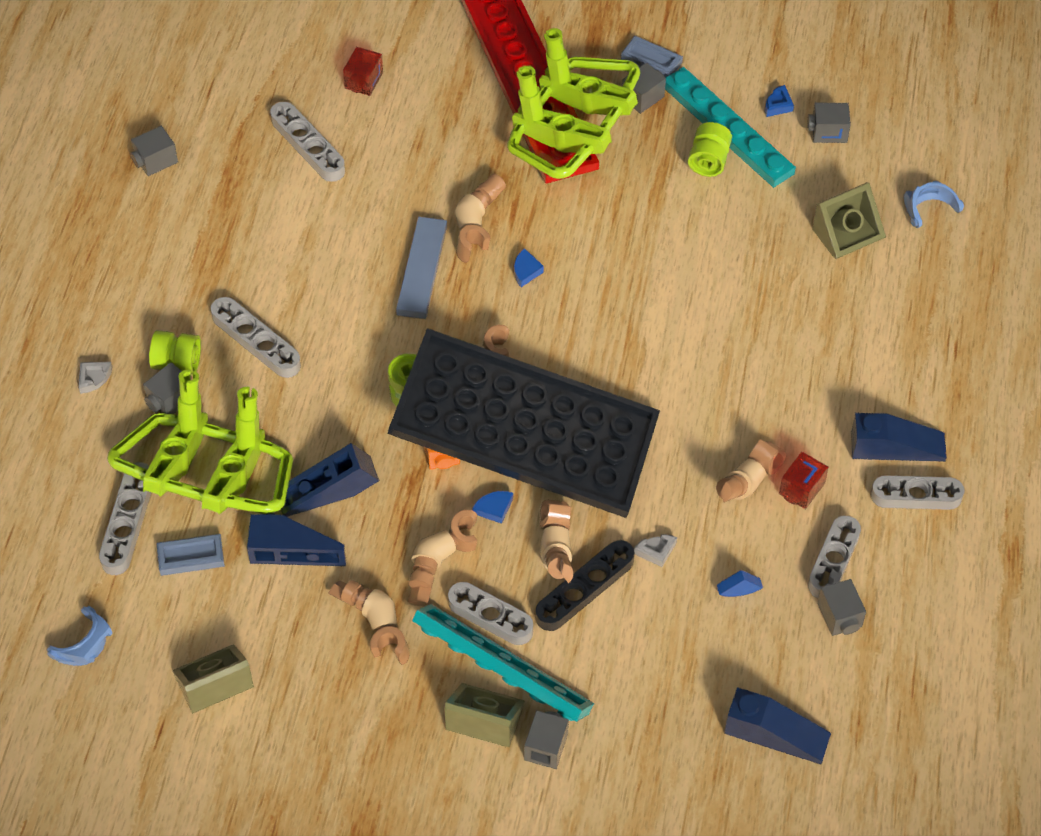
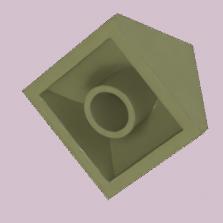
[812,182,886,259]
[173,644,254,714]
[444,683,525,748]

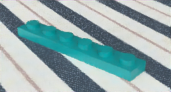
[665,67,796,188]
[412,604,594,722]

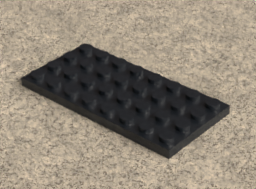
[387,328,660,518]

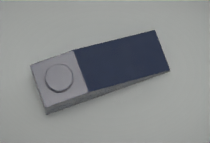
[851,413,947,462]
[281,443,379,517]
[247,513,346,566]
[724,687,831,765]

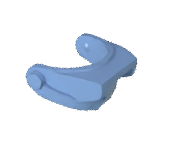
[904,180,964,228]
[47,606,112,666]

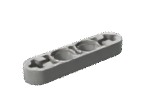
[270,102,345,182]
[211,297,301,378]
[99,462,152,575]

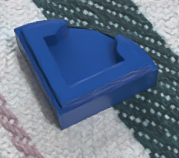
[765,85,794,117]
[514,249,544,287]
[472,491,513,524]
[717,570,763,597]

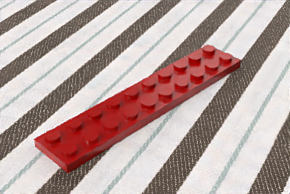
[461,0,600,184]

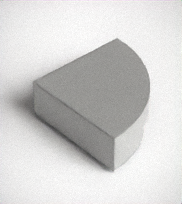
[78,362,112,394]
[634,534,677,567]

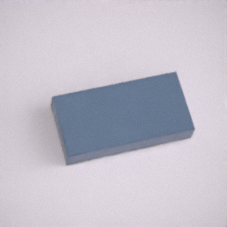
[621,36,683,78]
[157,534,225,576]

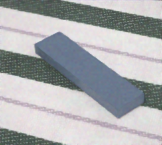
[396,217,447,319]

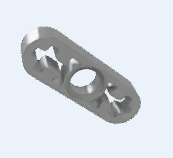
[871,476,965,510]
[808,516,861,598]
[448,582,533,645]

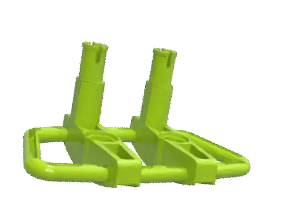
[507,28,640,179]
[107,370,293,514]

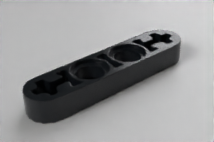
[535,540,635,631]

